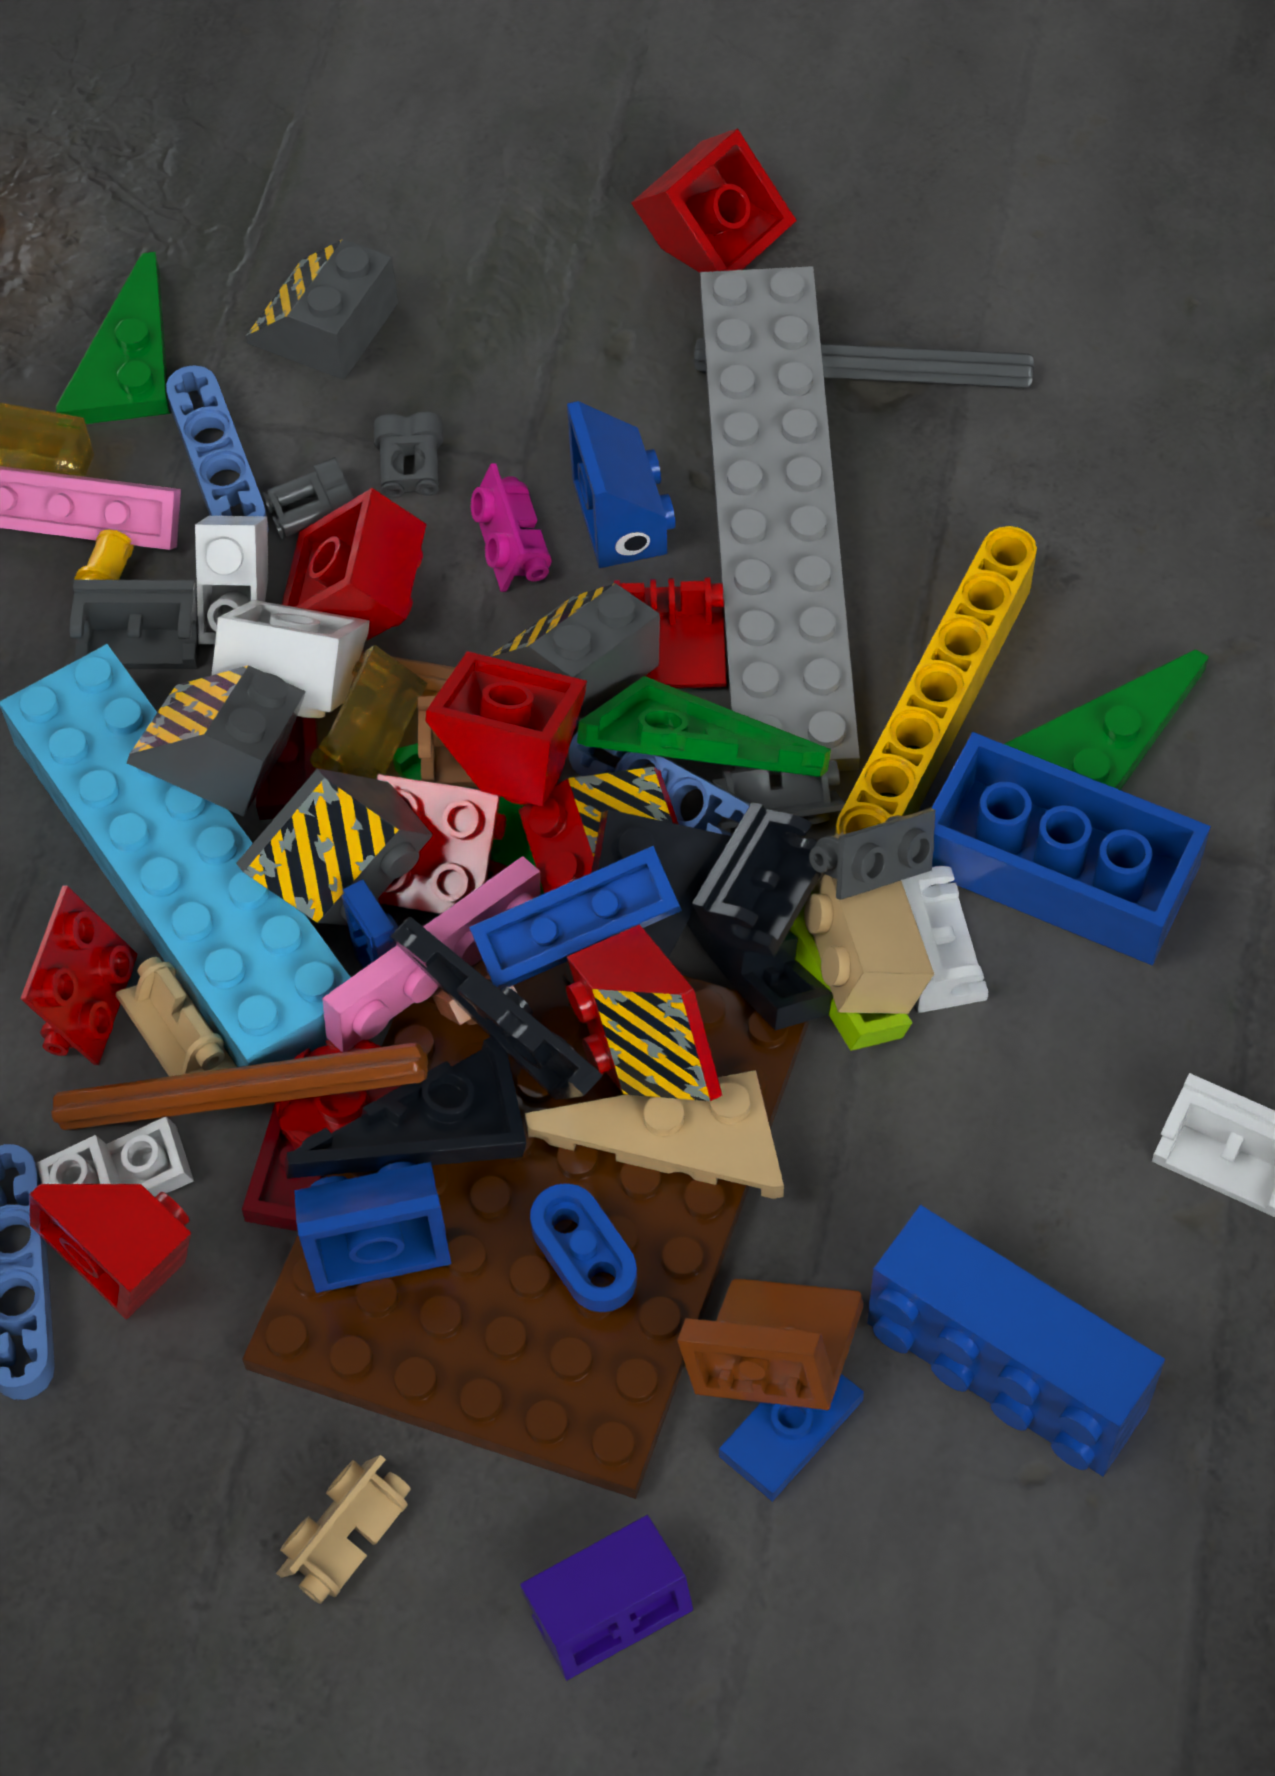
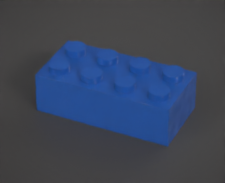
[932,732,1211,966]
[867,1205,1165,1477]

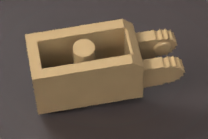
[804,832,934,1014]

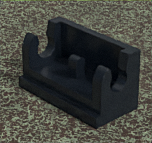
[692,802,822,957]

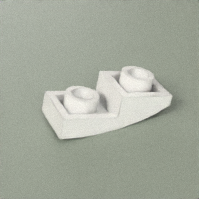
[36,1117,194,1197]

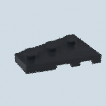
[569,809,732,1005]

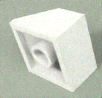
[212,600,370,718]

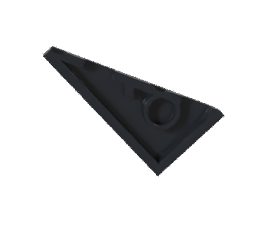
[389,917,603,1100]
[285,1037,527,1179]

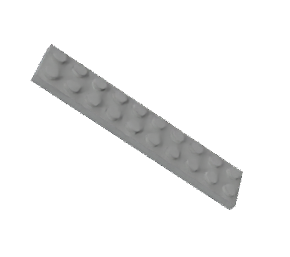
[700,266,860,775]

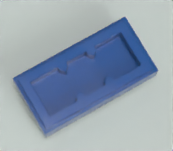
[342,879,398,969]
[719,1373,864,1502]

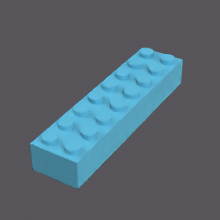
[0,644,351,1067]

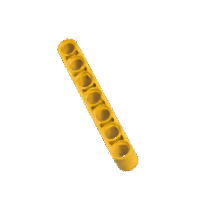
[835,526,1037,834]

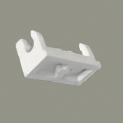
[901,866,988,1013]
[1152,1073,1275,1217]

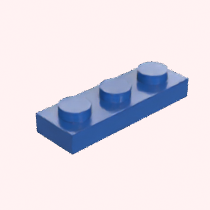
[469,846,682,990]

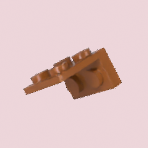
[677,1279,864,1410]

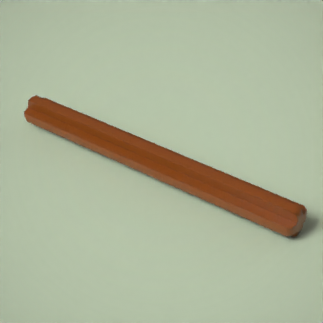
[51,1042,428,1130]

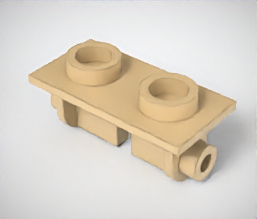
[116,957,237,1076]
[276,1455,411,1604]

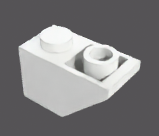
[195,516,268,644]

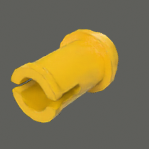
[74,529,134,580]

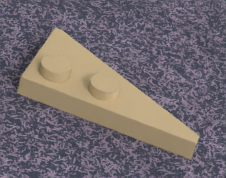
[525,1070,784,1199]

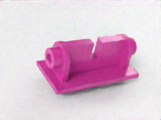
[471,463,552,592]

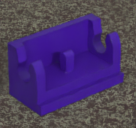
[520,1514,694,1681]

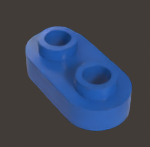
[530,1184,637,1312]

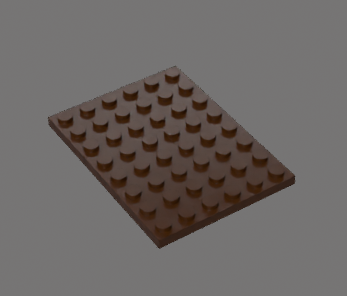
[242,959,809,1499]

